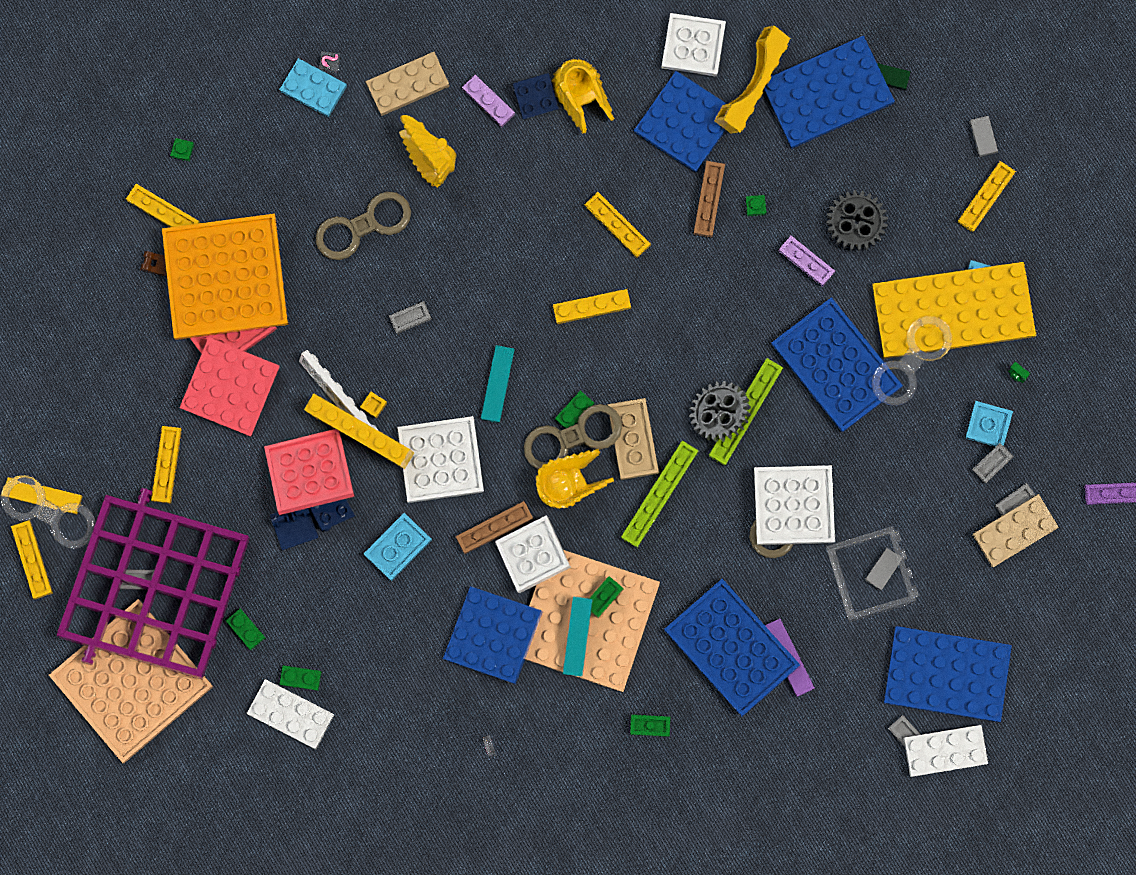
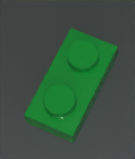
[555,391,595,429]
[590,576,624,619]
[226,608,266,650]
[280,666,322,691]
[630,715,670,737]

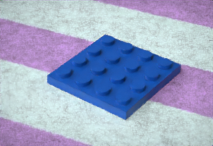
[634,71,727,173]
[443,586,543,685]

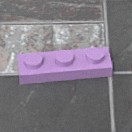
[462,75,515,127]
[779,236,835,287]

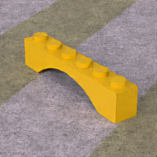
[714,26,790,134]
[304,394,414,469]

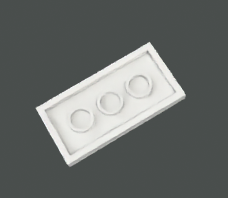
[247,679,334,749]
[903,725,988,777]

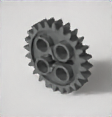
[826,190,888,252]
[689,381,751,442]

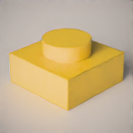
[360,392,387,419]

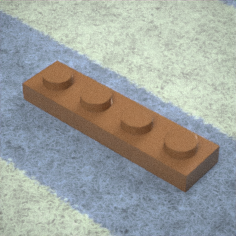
[694,161,725,238]
[456,501,533,554]

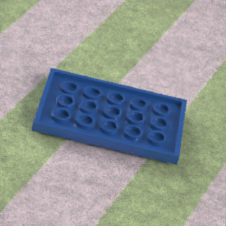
[764,36,895,149]
[771,297,903,433]
[664,579,800,717]
[884,626,1012,723]

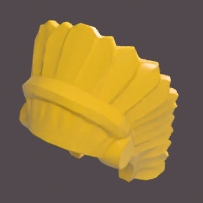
[551,59,615,134]
[399,115,456,188]
[535,449,614,509]

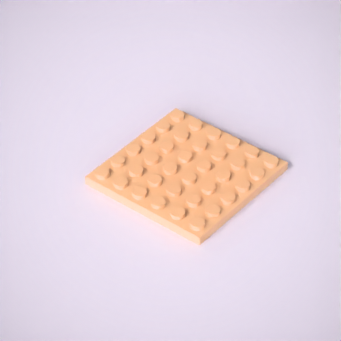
[525,550,660,692]
[49,599,213,764]

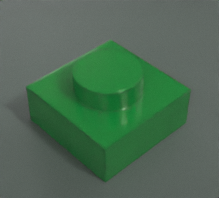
[170,138,194,162]
[746,195,766,217]
[1008,362,1030,383]

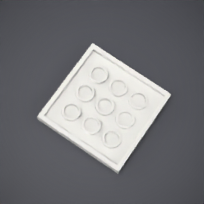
[398,416,484,503]
[754,465,835,545]

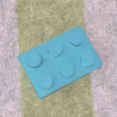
[279,58,347,118]
[364,513,432,581]

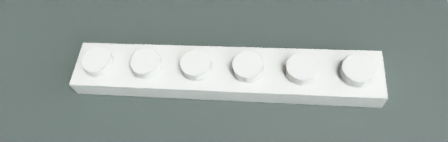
[299,350,378,430]

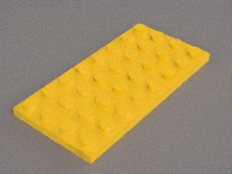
[872,262,1036,359]

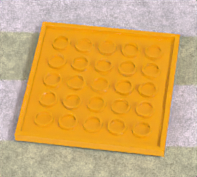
[162,214,288,340]

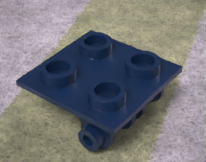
[513,73,559,119]
[310,499,355,532]
[270,508,319,551]

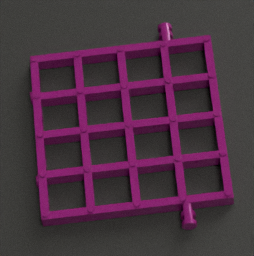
[57,488,250,680]

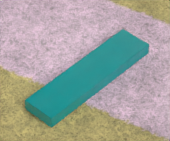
[481,345,515,423]
[563,596,593,677]

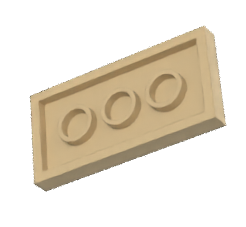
[366,52,449,116]
[608,398,659,480]
[972,494,1059,567]

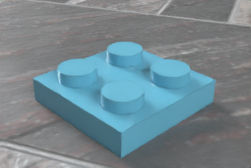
[965,401,1013,447]

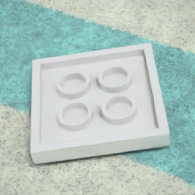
[662,13,726,77]
[495,515,571,593]

